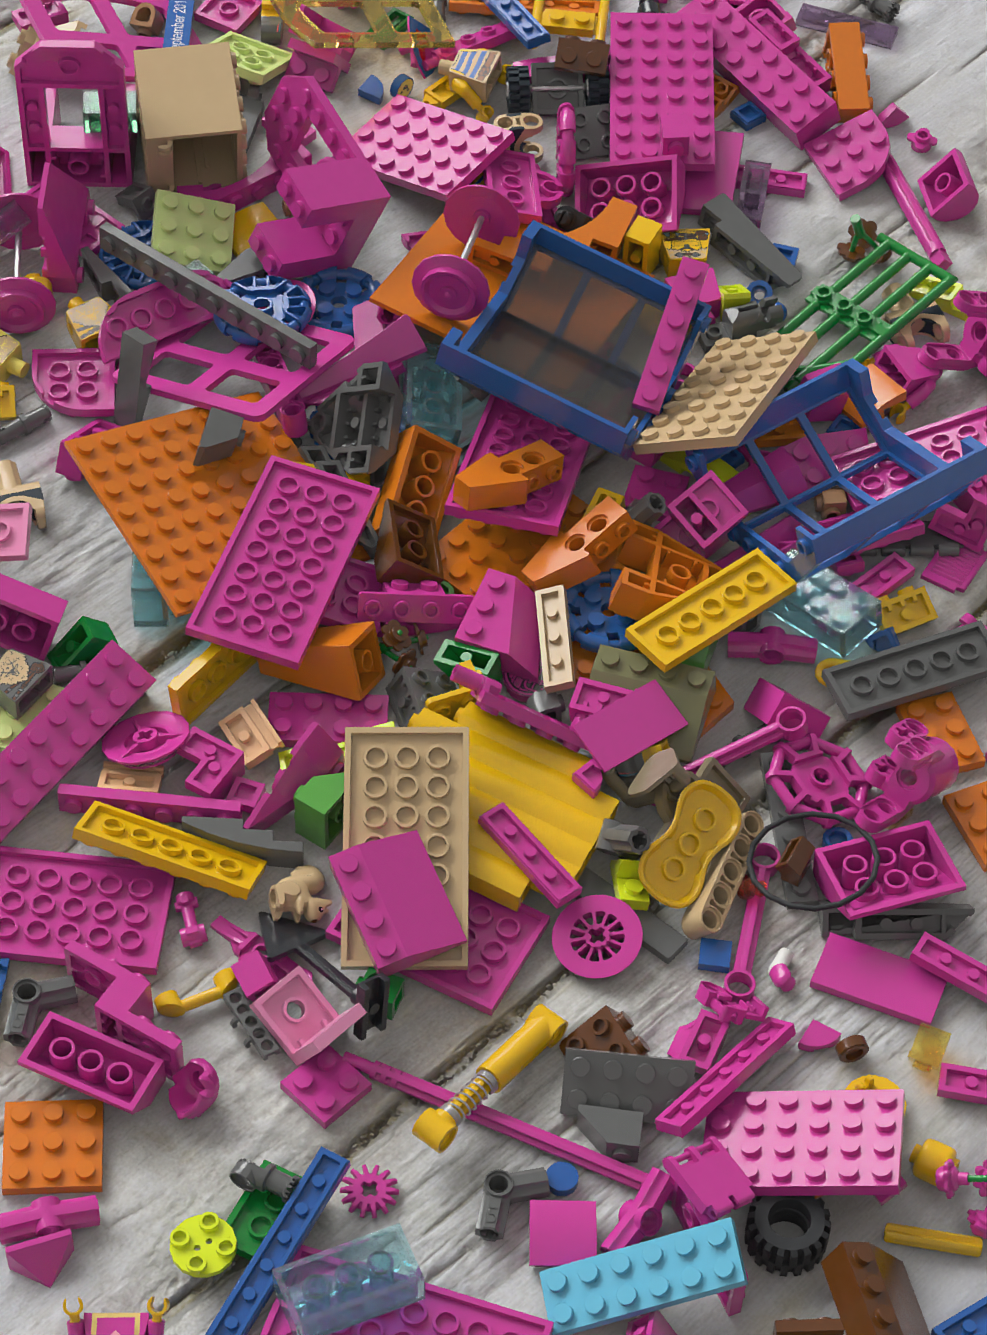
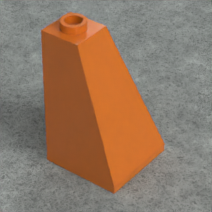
[255,621,385,701]

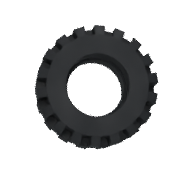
[744,1195,831,1277]

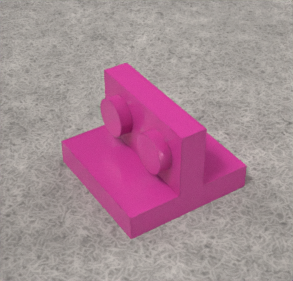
[285,37,351,93]

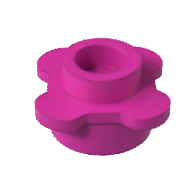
[907,128,938,153]

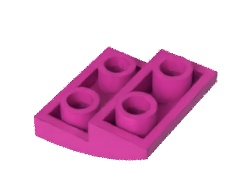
[529,1200,597,1267]

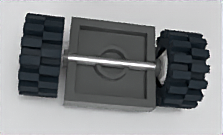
[506,62,610,116]

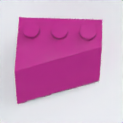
[454,568,541,682]

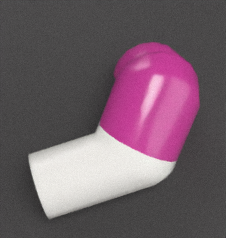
[768,948,796,992]

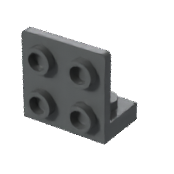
[574,103,610,160]
[385,666,457,727]

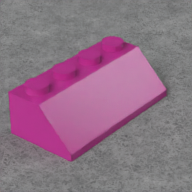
[17,1011,166,1115]

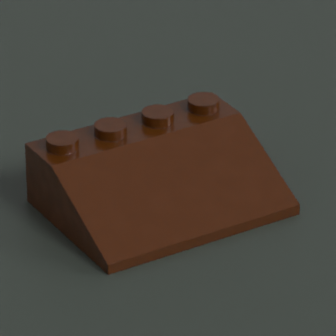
[820,1241,930,1335]

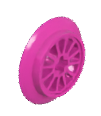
[552,895,643,979]

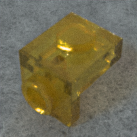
[907,1022,952,1073]

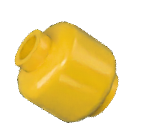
[909,1138,960,1186]

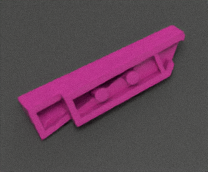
[299,314,427,409]

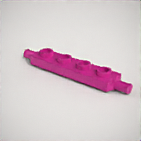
[422,21,517,71]

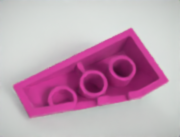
[243,721,345,830]

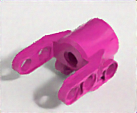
[917,290,987,377]
[855,718,959,834]

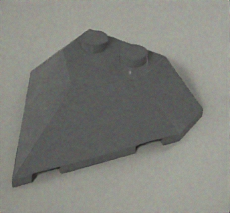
[307,361,404,475]

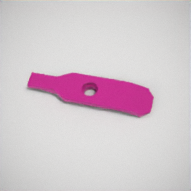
[210,915,313,982]

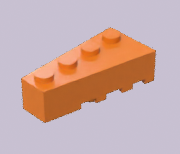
[822,22,873,123]

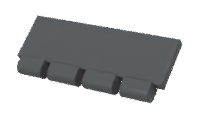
[859,521,964,557]

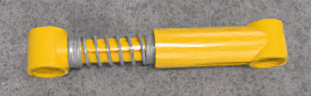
[412,1004,568,1153]

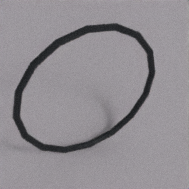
[746,811,880,912]

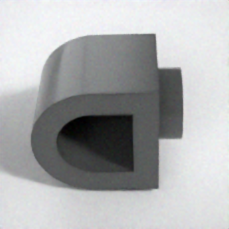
[526,690,566,722]

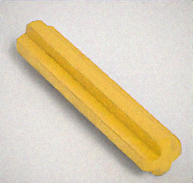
[883,1223,983,1257]

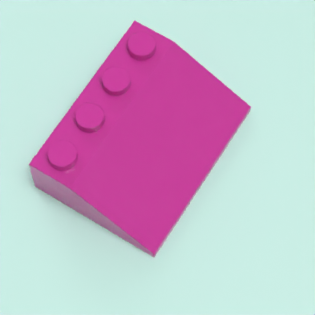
[575,154,685,233]
[813,820,966,921]
[328,830,467,976]

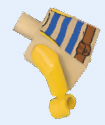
[438,48,511,123]

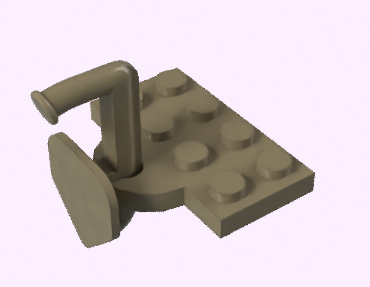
[601,748,751,843]

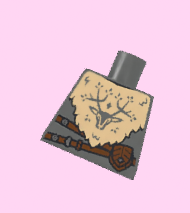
[0,649,54,720]

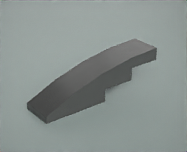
[181,816,304,868]

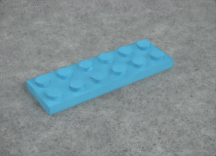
[539,1217,748,1335]

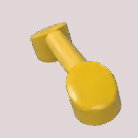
[154,968,239,1017]

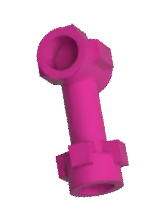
[174,891,208,948]

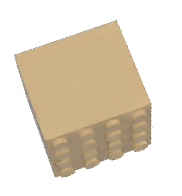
[133,42,247,193]

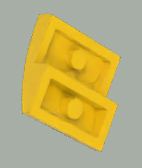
[232,202,278,257]

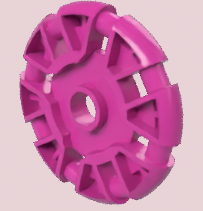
[556,102,576,198]

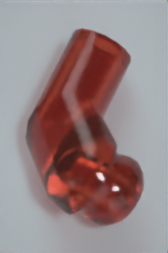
[737,874,767,900]

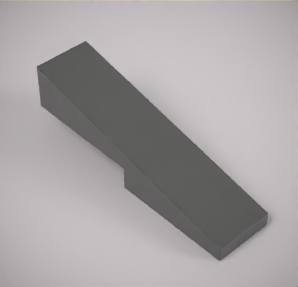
[81,246,133,303]
[113,327,158,426]

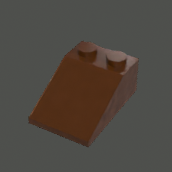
[374,498,444,584]

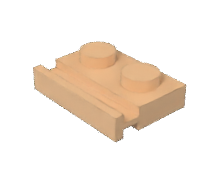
[218,698,285,770]
[97,761,164,793]

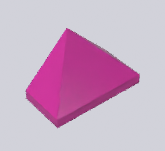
[5,1228,74,1288]

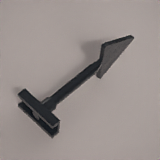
[258,911,390,1041]

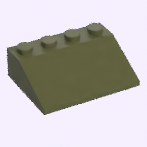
[589,644,716,764]

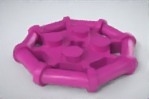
[765,733,873,829]

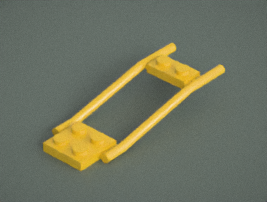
[532,0,610,49]

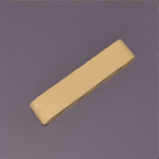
[681,810,764,940]

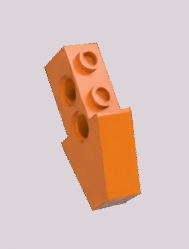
[453,439,564,511]
[521,496,638,591]

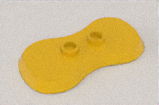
[638,780,742,909]

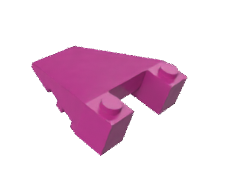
[37,162,95,294]

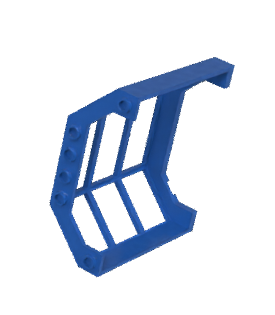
[685,358,987,584]

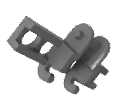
[223,987,280,1061]

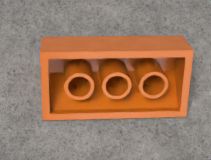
[372,424,462,536]

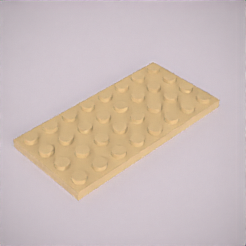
[633,330,818,455]
[341,727,469,970]

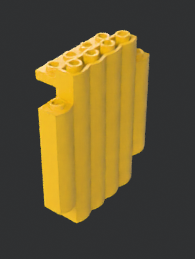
[407,701,620,912]

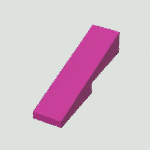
[748,8,832,93]

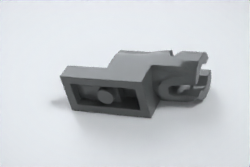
[698,296,784,354]

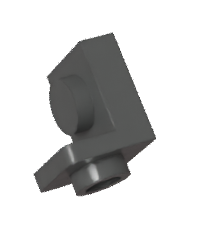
[115,182,155,220]

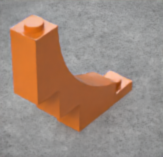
[467,197,638,290]

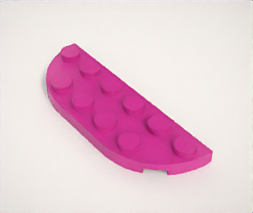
[98,270,232,365]

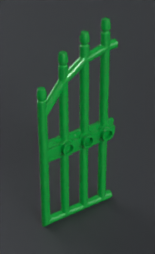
[777,233,958,392]

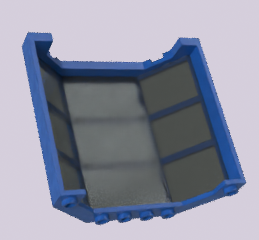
[435,220,712,461]

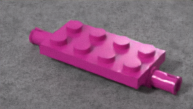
[450,664,588,752]

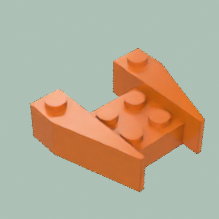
[608,519,722,621]

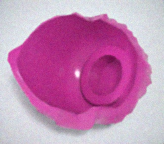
[168,1058,220,1120]

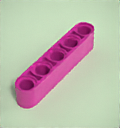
[253,346,308,438]

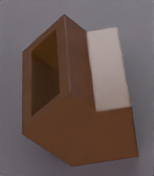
[775,835,816,887]

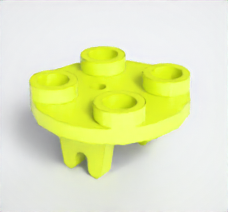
[169,1212,237,1278]

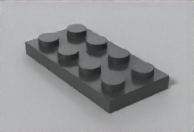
[560,1047,696,1123]

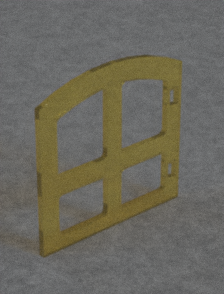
[270,0,455,48]

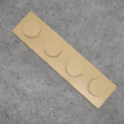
[535,585,576,694]

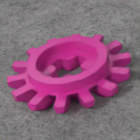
[340,1164,399,1218]

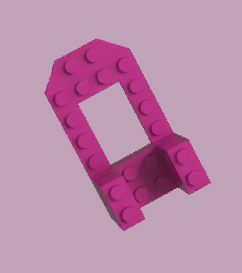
[14,39,138,187]
[248,75,391,279]

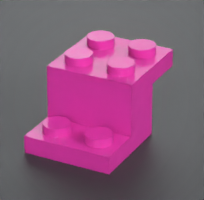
[654,470,749,559]

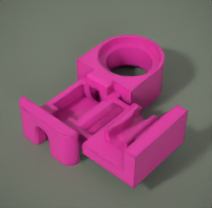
[695,981,769,1025]

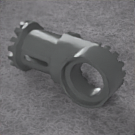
[859,0,900,23]
[229,1158,301,1204]

